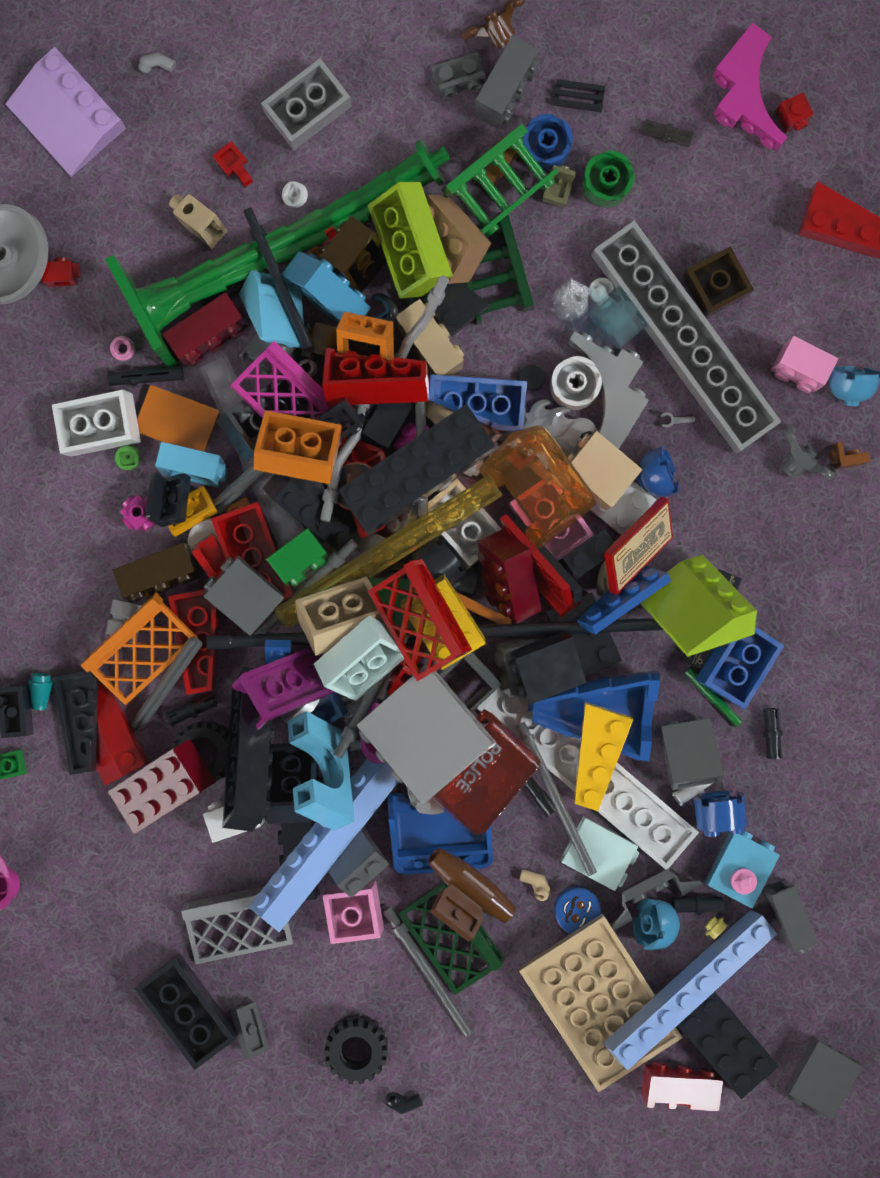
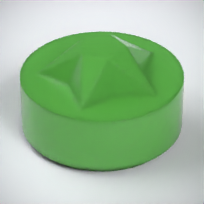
[115,444,141,470]

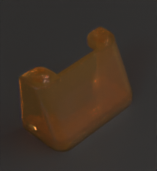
[478,425,596,549]

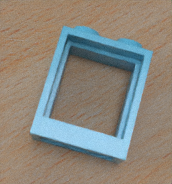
[155,442,228,488]

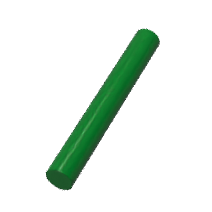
[684,667,742,727]

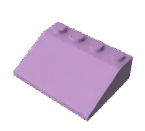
[6,47,126,177]

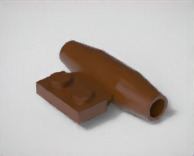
[427,847,516,941]

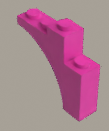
[713,23,787,151]

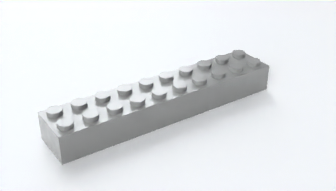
[591,220,781,454]

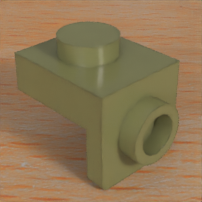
[542,165,576,208]

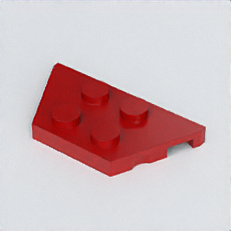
[387,640,427,696]

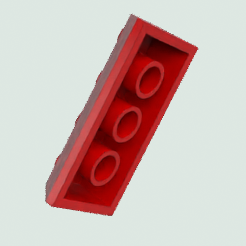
[211,502,294,600]

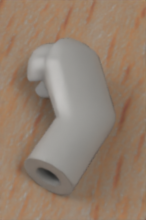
[138,52,176,73]

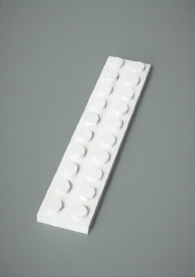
[477,688,699,870]

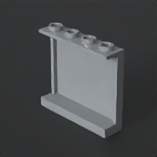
[357,664,497,805]

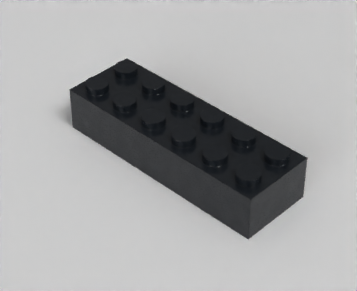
[338,404,496,536]
[222,667,274,832]

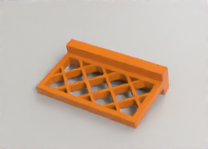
[80,593,198,705]

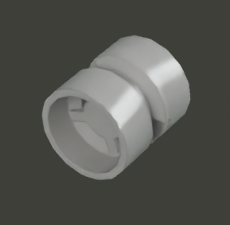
[105,599,142,639]

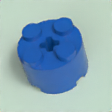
[523,114,573,172]
[694,791,747,837]

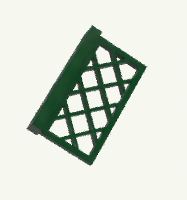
[398,881,505,995]

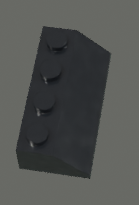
[263,474,357,551]

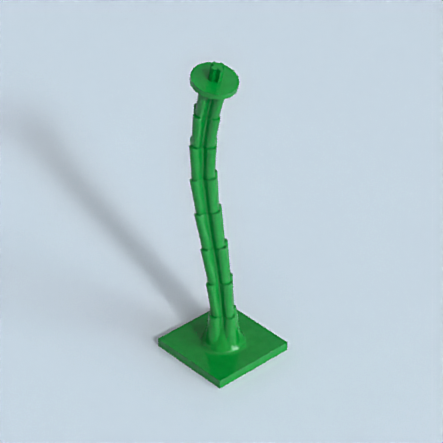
[104,140,450,366]

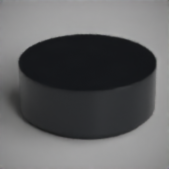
[519,365,544,391]

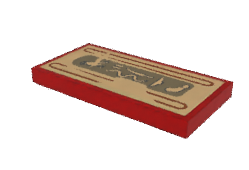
[604,497,673,595]

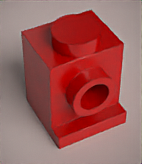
[42,257,81,287]

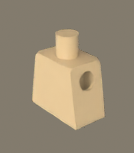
[169,194,227,249]

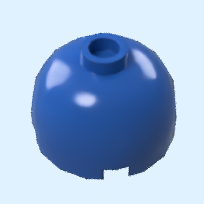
[636,446,680,497]

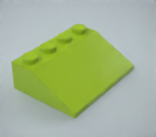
[640,555,757,657]

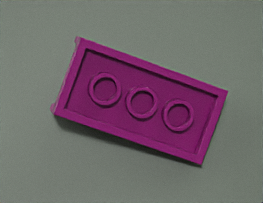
[232,647,335,730]

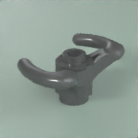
[781,424,837,481]

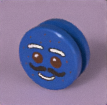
[554,886,601,933]

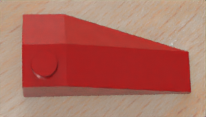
[96,675,150,786]

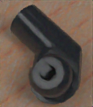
[386,1092,423,1114]

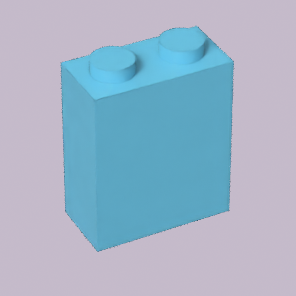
[704,831,780,909]

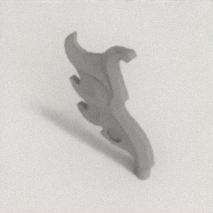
[499,399,596,457]

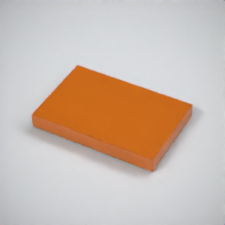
[137,385,221,452]

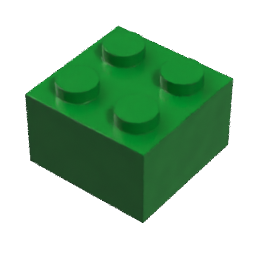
[266,528,328,587]

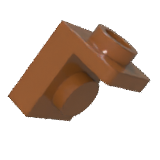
[829,441,871,469]

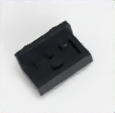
[146,472,191,527]

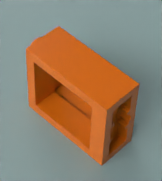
[336,312,394,360]

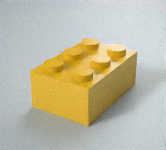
[401,574,486,670]

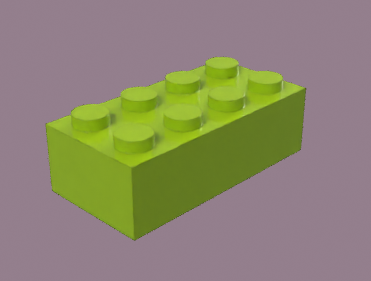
[368,182,453,298]

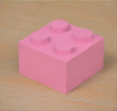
[771,336,839,393]
[323,881,384,944]

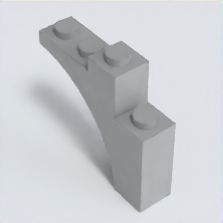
[568,331,649,449]

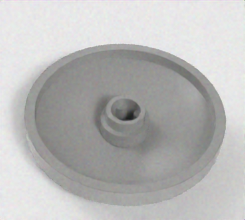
[0,204,48,305]

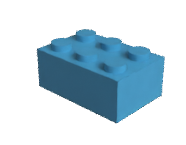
[282,251,371,324]

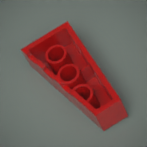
[798,181,880,259]

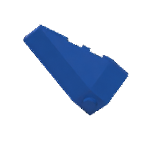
[429,374,527,431]

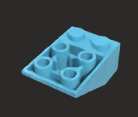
[239,270,304,348]

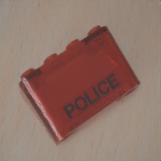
[431,709,540,835]

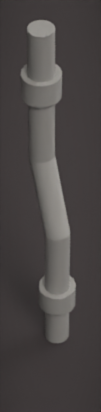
[394,276,449,359]
[320,404,370,522]

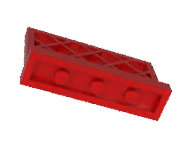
[500,514,581,618]
[368,559,472,681]

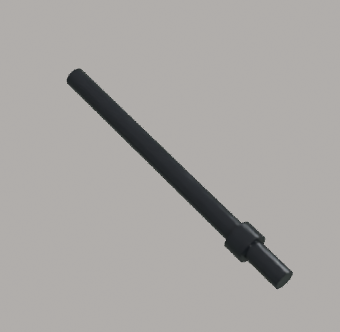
[243,207,313,350]

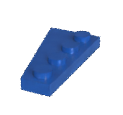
[577,566,671,635]

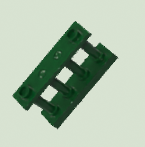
[465,212,534,325]

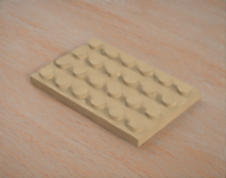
[518,913,682,1092]

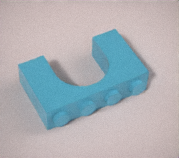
[287,711,355,831]

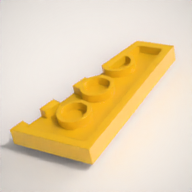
[574,702,633,811]

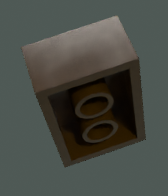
[320,216,387,293]
[112,543,201,602]

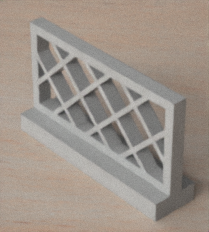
[181,886,293,964]

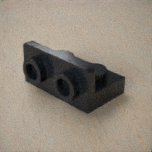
[314,397,365,444]

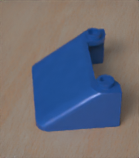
[388,785,493,875]

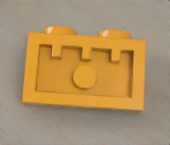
[168,486,218,537]

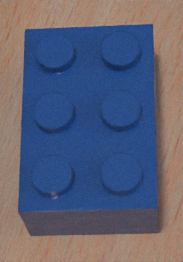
[695,627,784,709]

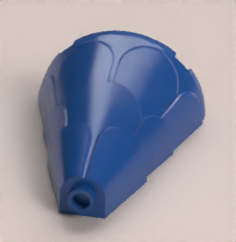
[528,671,660,761]

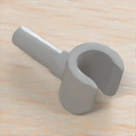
[661,413,695,429]

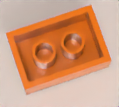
[254,410,341,484]

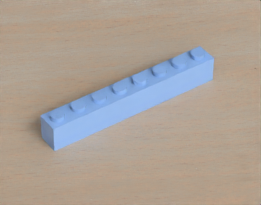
[248,759,398,932]
[603,909,777,1070]

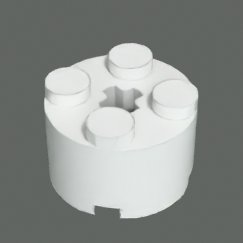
[550,356,602,410]

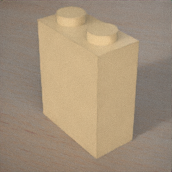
[563,431,642,510]

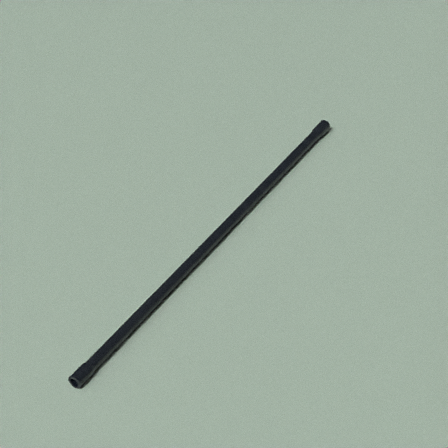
[207,618,663,650]

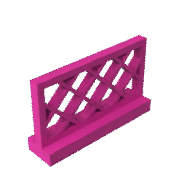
[230,341,331,419]

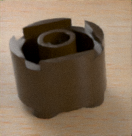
[295,321,350,366]

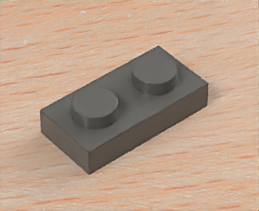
[231,1001,269,1059]

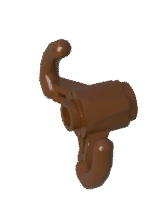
[460,0,525,49]

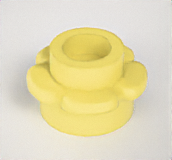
[704,916,728,939]

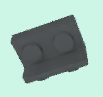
[431,52,487,98]

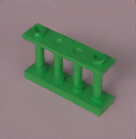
[441,124,559,237]

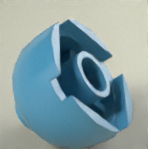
[829,366,880,406]
[632,899,680,950]

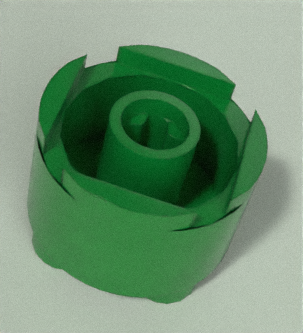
[582,151,635,208]

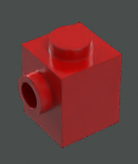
[775,92,814,133]

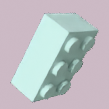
[314,616,407,701]

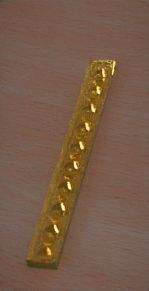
[274,475,502,629]

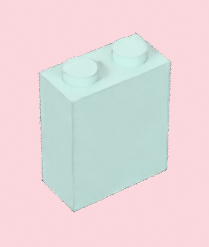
[560,816,639,891]

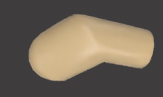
[519,869,550,901]

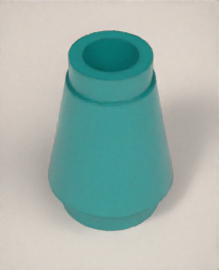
[28,673,53,710]

